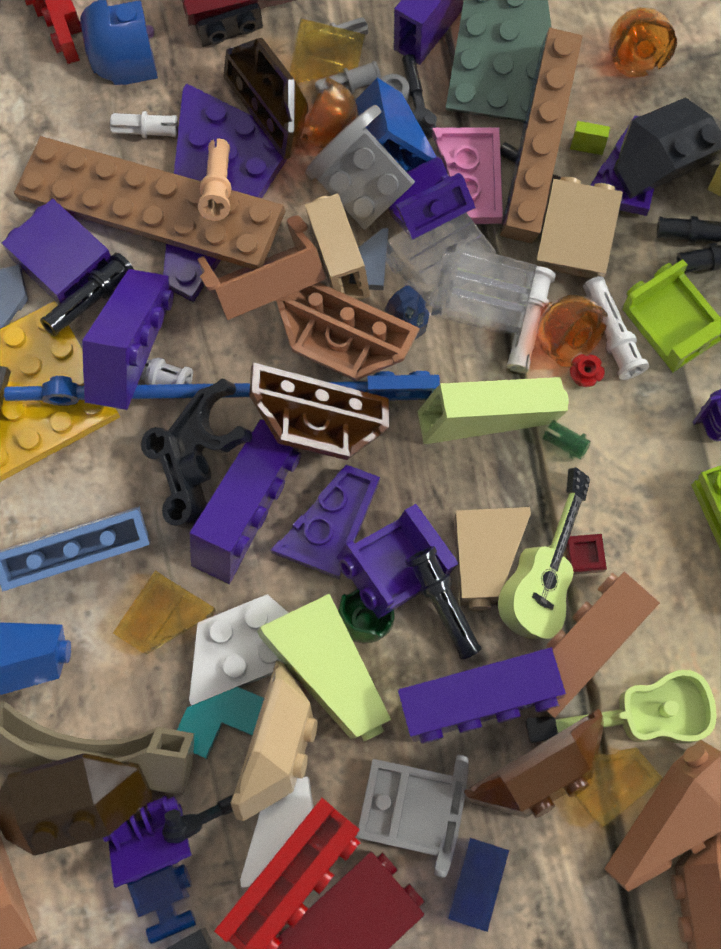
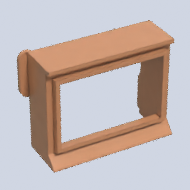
[197,215,326,320]

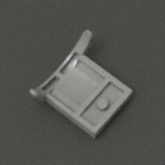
[305,105,415,230]
[356,755,469,878]

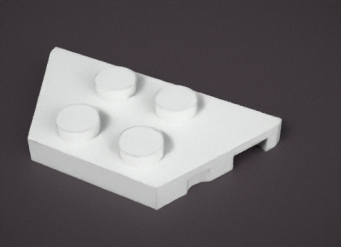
[189,594,288,706]

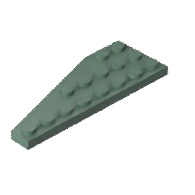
[446,0,552,122]

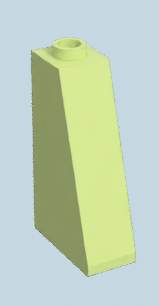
[417,377,569,444]
[257,594,391,741]

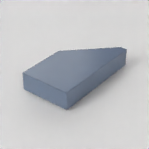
[349,228,388,290]
[0,264,28,329]

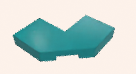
[177,687,264,759]

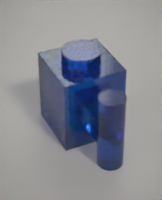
[127,863,197,944]

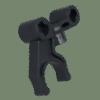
[141,378,253,530]

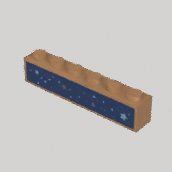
[500,27,583,244]

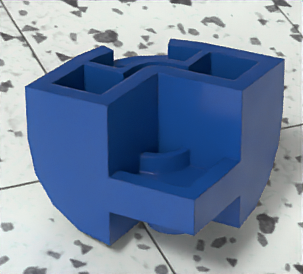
[80,0,158,85]

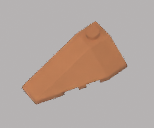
[604,739,721,892]

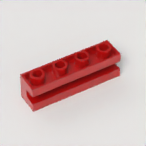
[214,798,361,949]

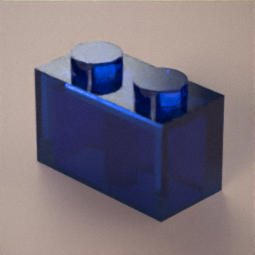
[446,838,509,932]

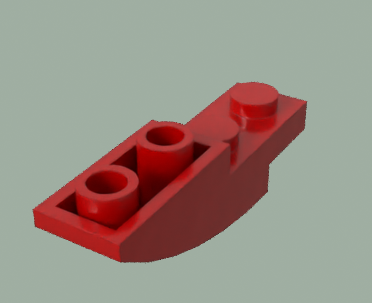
[25,0,82,64]

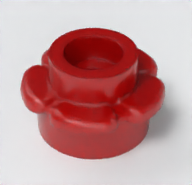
[570,354,605,387]

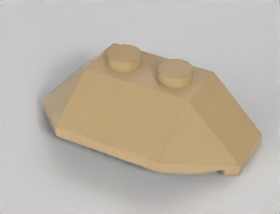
[231,661,318,821]

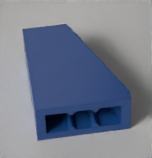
[356,77,437,172]
[0,622,71,695]

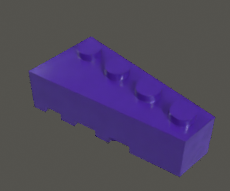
[82,269,174,410]
[189,419,302,584]
[398,647,566,744]

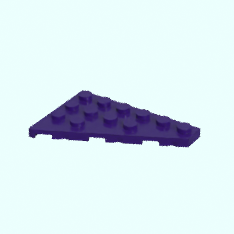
[163,83,297,303]

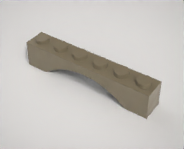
[0,701,195,795]

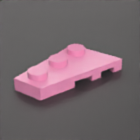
[432,127,503,224]

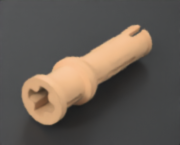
[198,138,232,221]

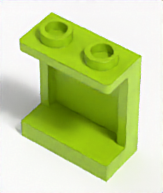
[622,259,721,373]

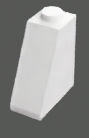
[240,777,314,888]

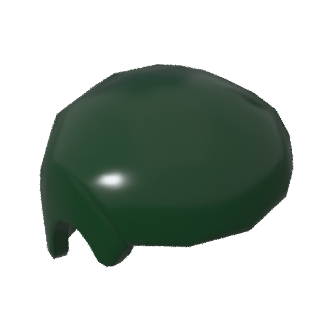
[338,588,395,644]

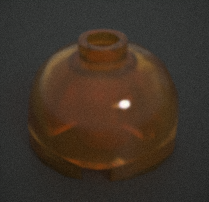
[608,7,677,77]
[300,77,357,149]
[537,295,608,367]

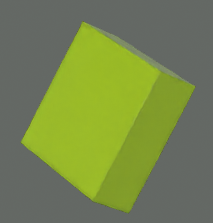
[570,121,610,155]

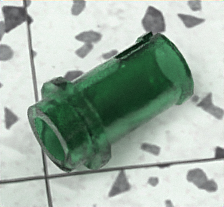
[542,419,591,460]

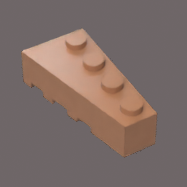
[546,571,660,718]

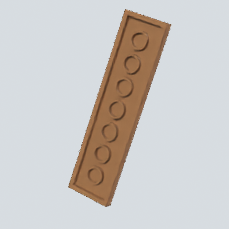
[14,136,286,270]

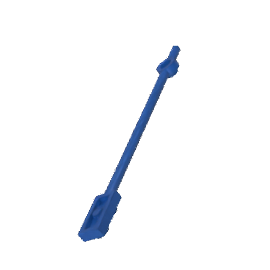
[4,371,440,406]

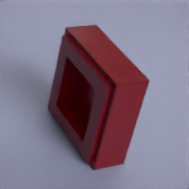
[565,534,607,575]

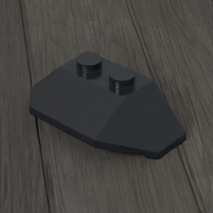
[613,97,721,199]

